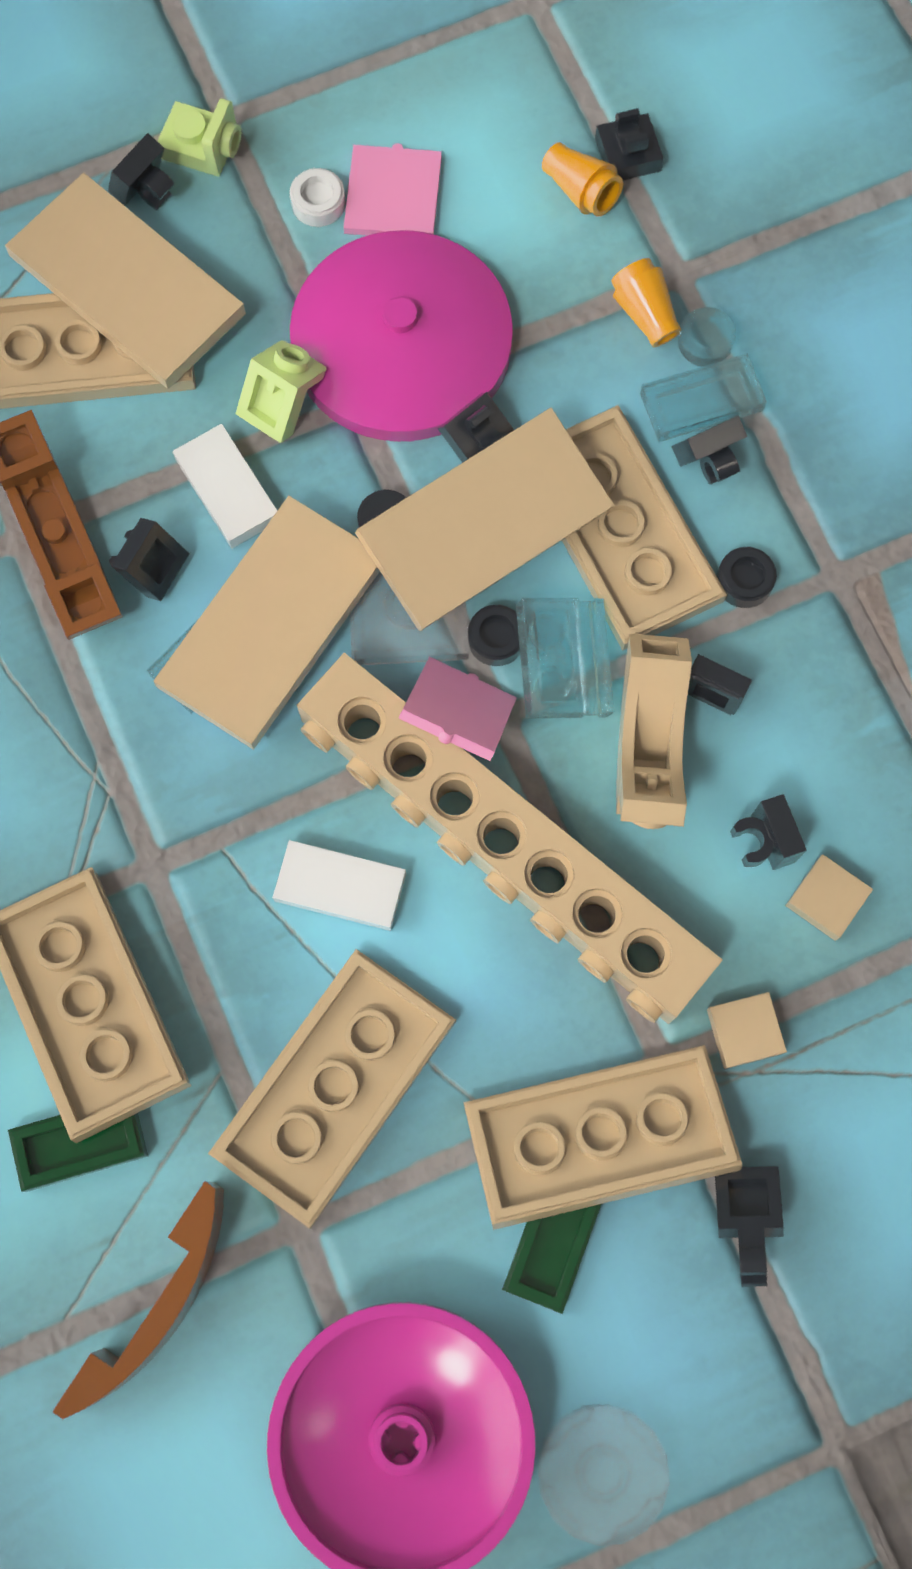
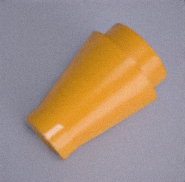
[542,142,623,216]
[611,258,682,348]

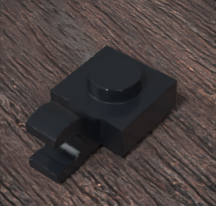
[715,1166,784,1287]

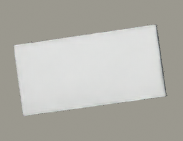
[173,424,277,549]
[272,840,406,931]

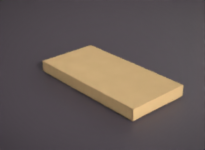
[5,172,246,389]
[0,293,196,409]
[562,405,727,651]
[355,408,614,632]
[153,496,380,750]
[0,867,191,1143]
[208,949,456,1229]
[464,1045,742,1230]

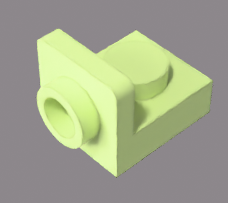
[157,98,241,177]
[236,341,326,443]

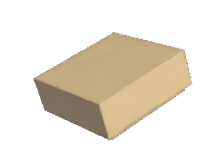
[785,854,873,941]
[707,992,787,1070]

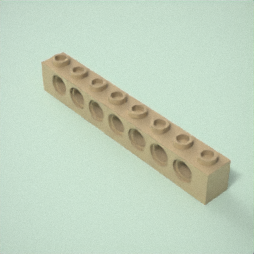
[297,653,722,1024]

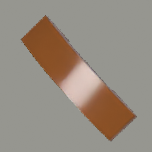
[0,409,123,640]
[52,1181,224,1420]

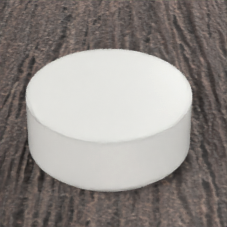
[290,168,345,227]

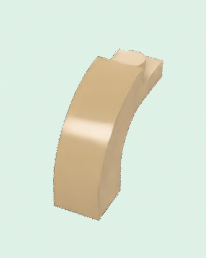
[616,634,692,829]

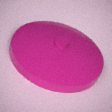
[290,230,513,442]
[267,1302,535,1569]

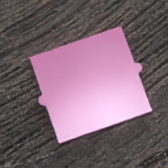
[344,143,442,236]
[399,657,517,761]

